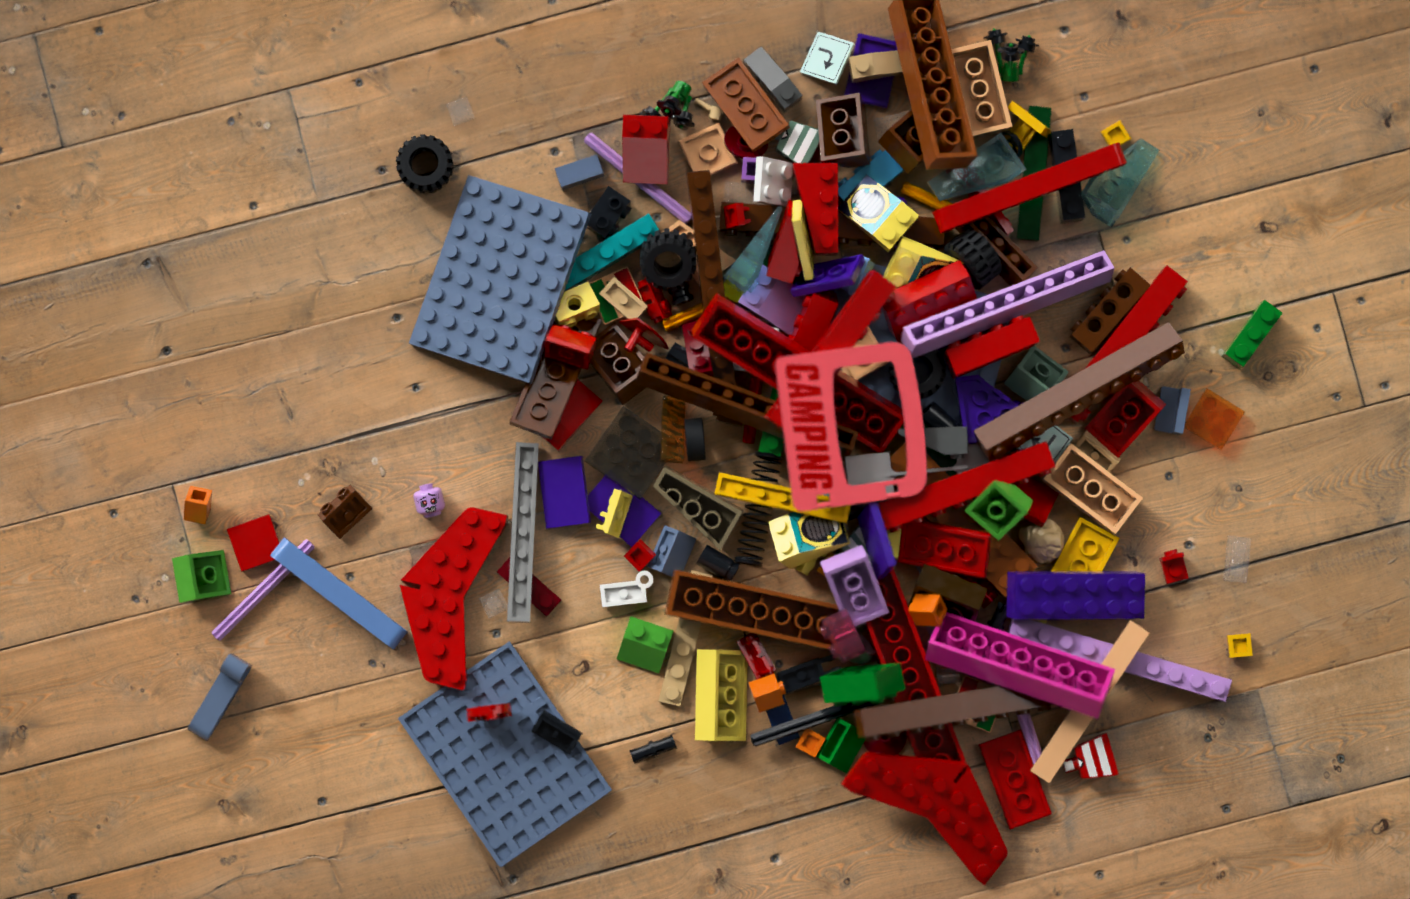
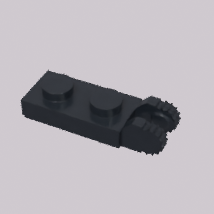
[776,653,841,693]

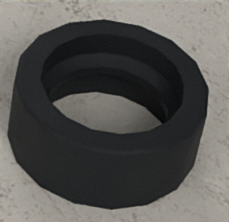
[684,418,706,461]

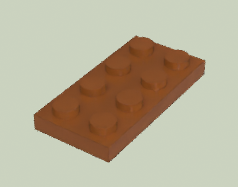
[702,57,790,153]

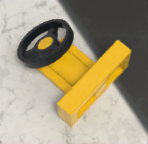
[995,101,1052,162]

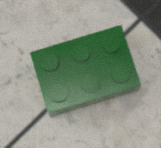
[820,663,905,706]

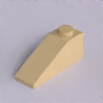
[848,50,903,83]

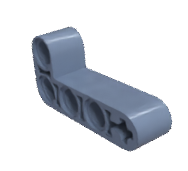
[187,654,252,741]

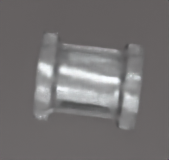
[936,667,960,687]

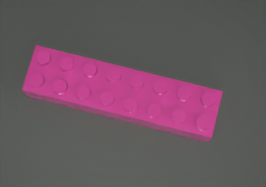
[925,612,1115,719]

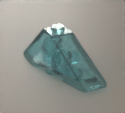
[927,133,1027,201]
[1080,138,1160,227]
[723,206,783,295]

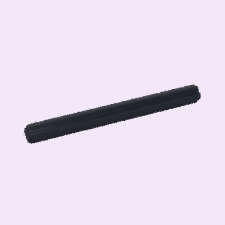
[750,700,879,747]

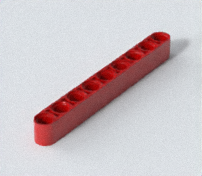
[932,142,1127,233]

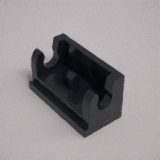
[531,710,583,754]

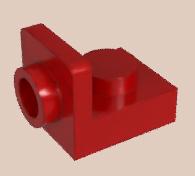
[1159,549,1189,584]

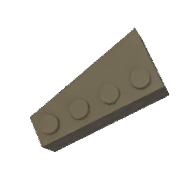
[653,465,743,550]

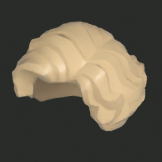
[1019,518,1065,564]

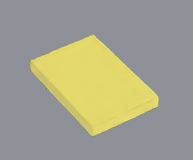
[792,199,814,281]

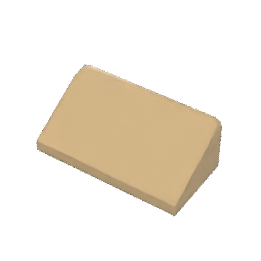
[1074,430,1122,472]

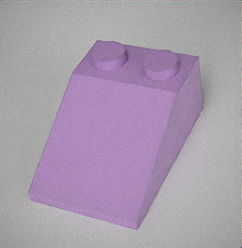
[738,264,806,335]
[820,545,889,630]

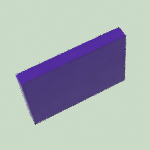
[844,33,897,109]
[790,254,865,297]
[538,456,591,529]
[588,470,661,547]
[857,501,896,580]

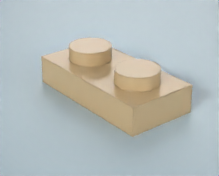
[599,277,648,319]

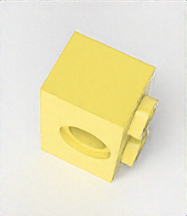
[554,282,600,328]

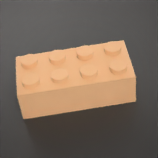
[951,40,1012,139]
[1041,443,1143,535]

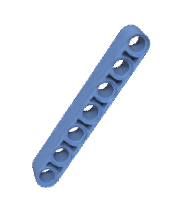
[270,537,407,650]

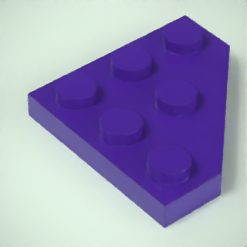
[955,375,1018,444]

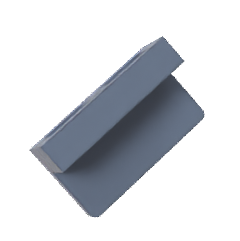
[555,154,604,190]
[1154,386,1191,435]
[647,525,696,577]

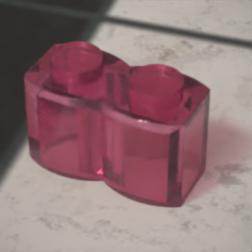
[820,608,866,663]

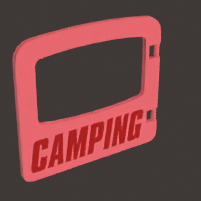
[775,342,927,511]

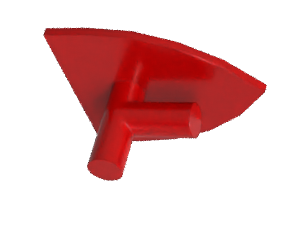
[619,318,669,353]

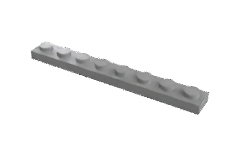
[507,442,539,623]

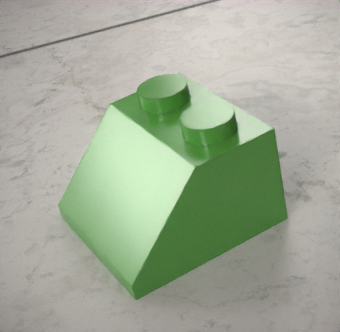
[965,480,1033,541]
[172,550,231,603]
[617,616,673,674]

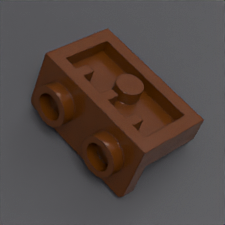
[318,485,373,539]

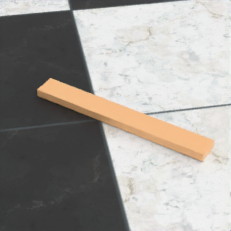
[1030,620,1150,783]

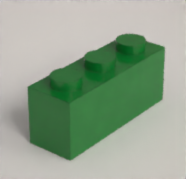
[1222,300,1282,369]

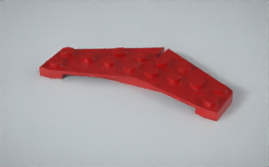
[400,507,508,691]
[841,752,1008,885]

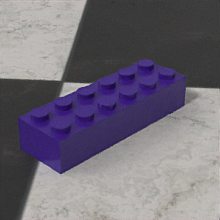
[1006,571,1145,619]

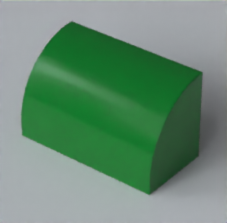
[816,718,866,774]

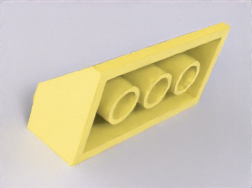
[695,650,748,741]

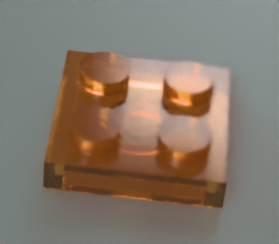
[1184,388,1245,450]

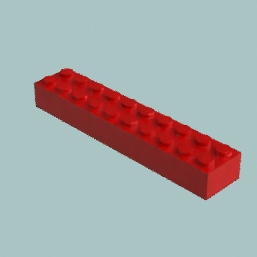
[692,293,904,453]
[865,568,967,781]

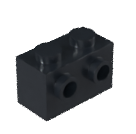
[587,186,632,240]

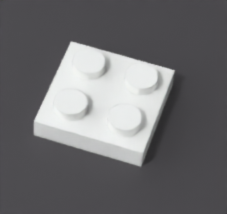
[753,157,793,206]

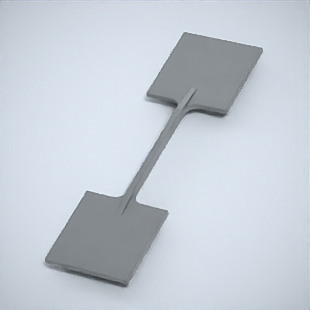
[845,443,999,494]

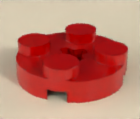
[466,703,512,722]

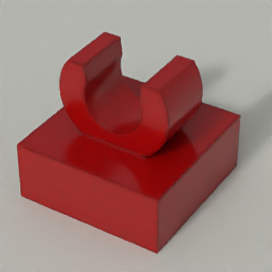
[724,203,751,229]

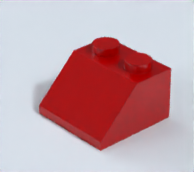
[545,325,597,370]

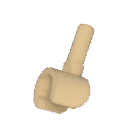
[694,98,723,122]

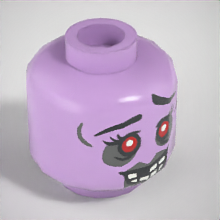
[413,483,445,518]

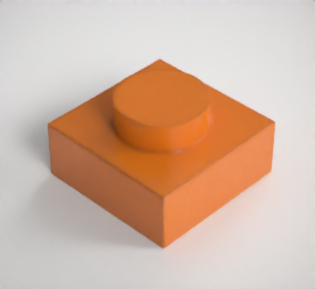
[795,729,826,758]

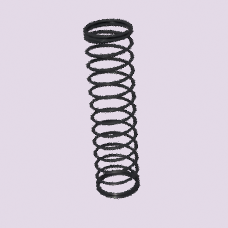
[734,451,783,567]

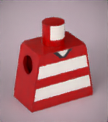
[1063,733,1119,779]

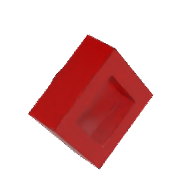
[624,539,656,572]

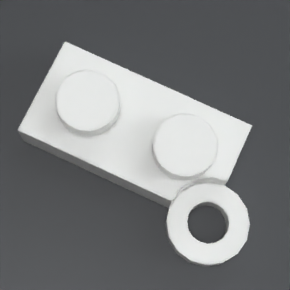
[600,571,653,607]

